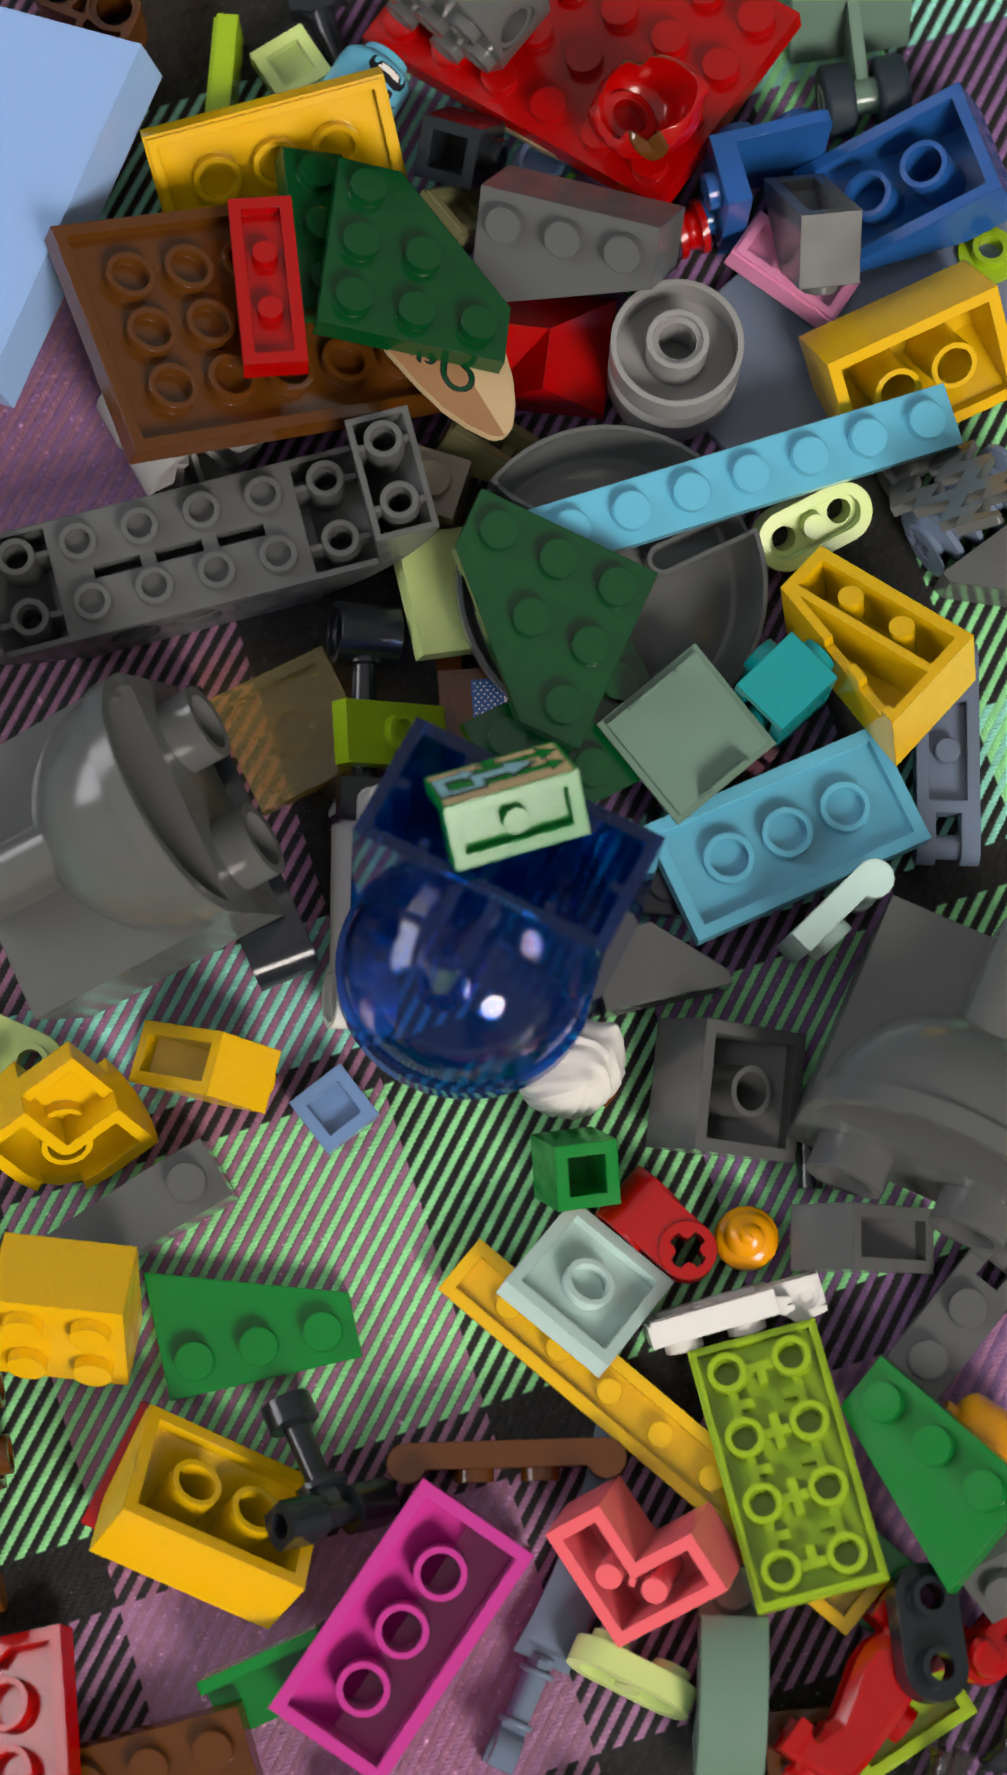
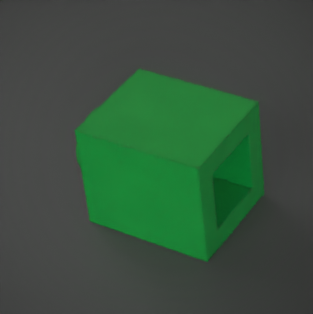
[530,1126,621,1212]

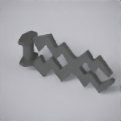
[876,440,1007,537]

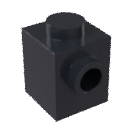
[413,105,509,191]

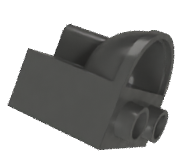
[0,673,285,1020]
[786,895,1007,1253]

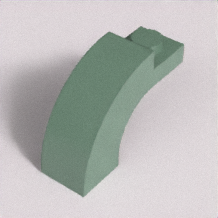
[693,1567,769,1775]

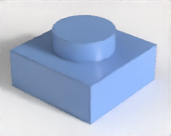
[289,1063,380,1156]

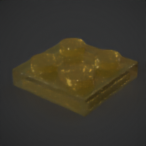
[209,646,351,816]

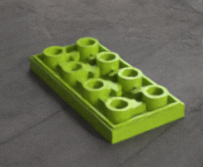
[687,1318,890,1616]

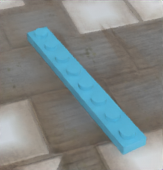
[528,383,963,553]

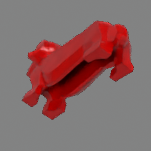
[768,1587,1007,1775]

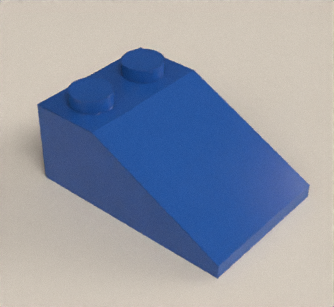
[793,81,1007,272]

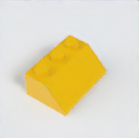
[798,260,1007,423]
[89,1404,314,1629]

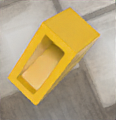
[128,1020,282,1114]

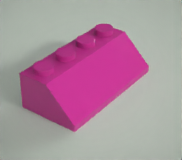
[268,1477,535,1775]

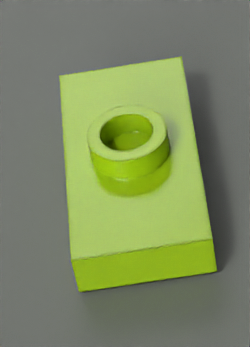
[332,698,448,772]

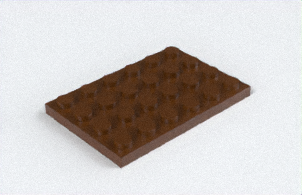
[44,204,442,465]

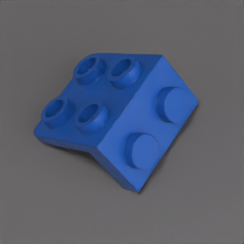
[699,108,833,255]

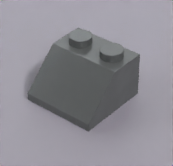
[646,1018,806,1163]

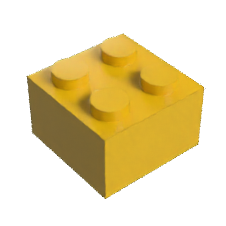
[0,1232,143,1387]

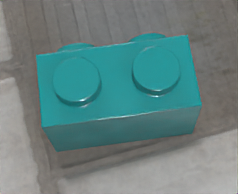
[734,632,838,757]

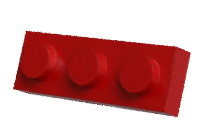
[227,195,309,378]

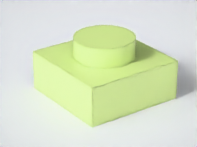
[249,23,331,95]

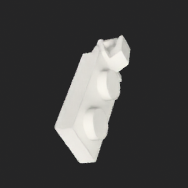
[642,1271,828,1355]

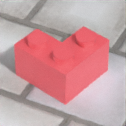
[545,1474,744,1648]

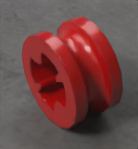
[678,198,712,260]

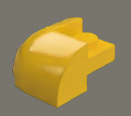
[0,1041,159,1191]

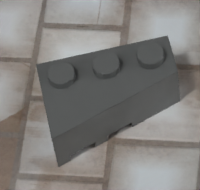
[473,165,685,302]

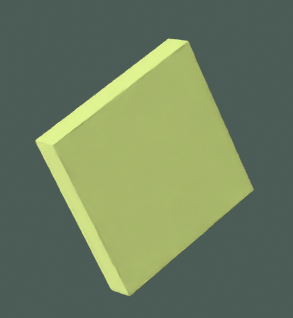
[394,527,473,661]

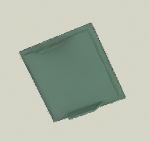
[596,643,777,825]

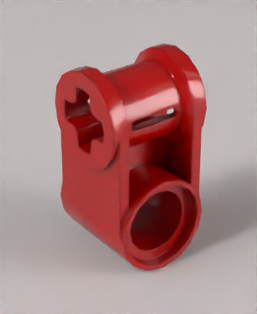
[595,1165,718,1284]

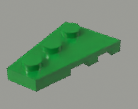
[143,1272,363,1401]
[840,1355,1007,1594]

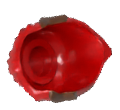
[587,52,710,161]

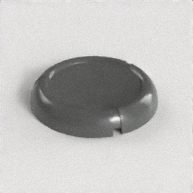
[455,424,768,699]

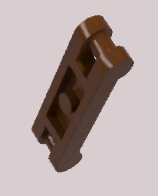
[387,1437,627,1486]

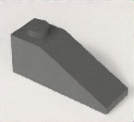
[46,1138,239,1258]

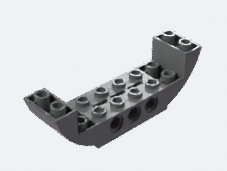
[0,405,440,665]

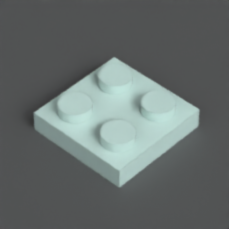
[496,1209,674,1378]

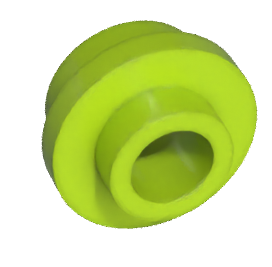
[957,227,1007,284]

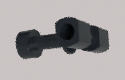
[261,1388,401,1552]

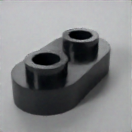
[885,1563,969,1704]

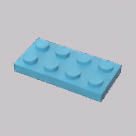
[642,729,932,946]

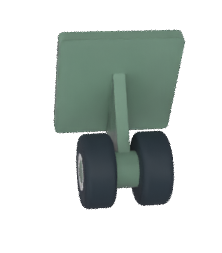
[787,0,912,140]

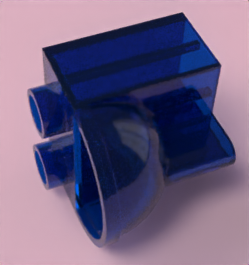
[335,717,666,1100]

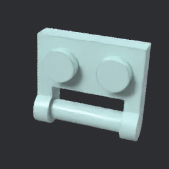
[776,859,895,965]

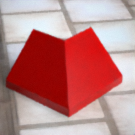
[506,295,617,420]

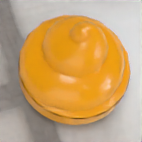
[714,1206,779,1271]

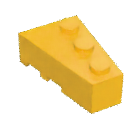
[780,545,976,767]

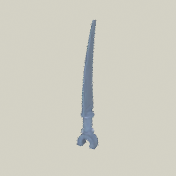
[480,1425,617,1775]

